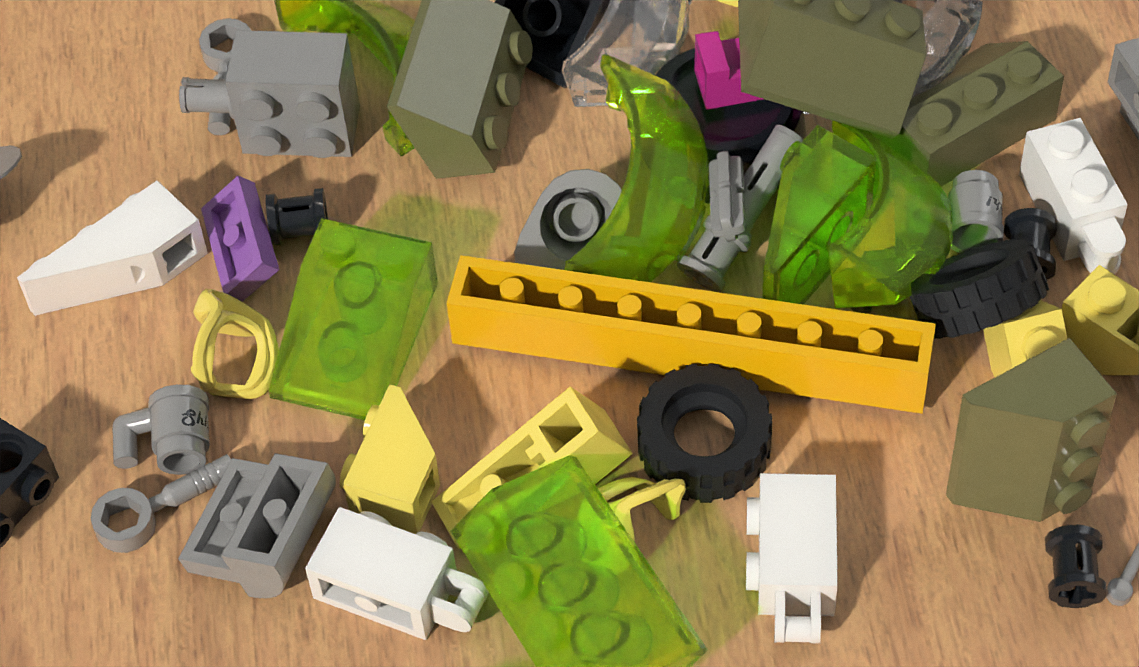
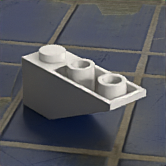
[17,181,208,316]

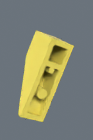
[431,386,633,551]

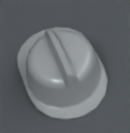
[514,169,629,275]

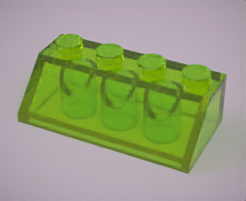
[450,455,708,667]

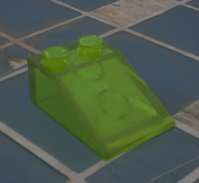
[762,125,877,305]
[269,218,438,420]

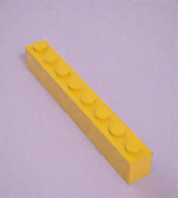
[446,255,936,414]

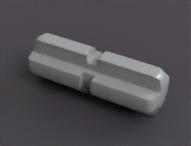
[709,151,746,242]

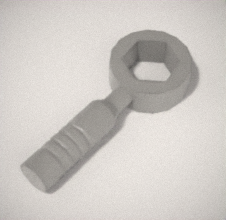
[199,18,251,135]
[90,454,231,553]

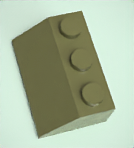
[387,0,533,179]
[738,0,926,139]
[859,41,1064,197]
[946,338,1117,522]

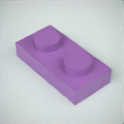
[201,176,279,302]

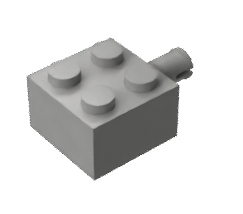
[179,30,360,158]

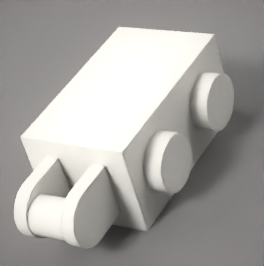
[1019,118,1128,274]
[746,473,837,644]
[305,507,489,640]

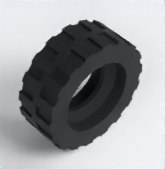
[907,239,1049,339]
[637,363,772,503]

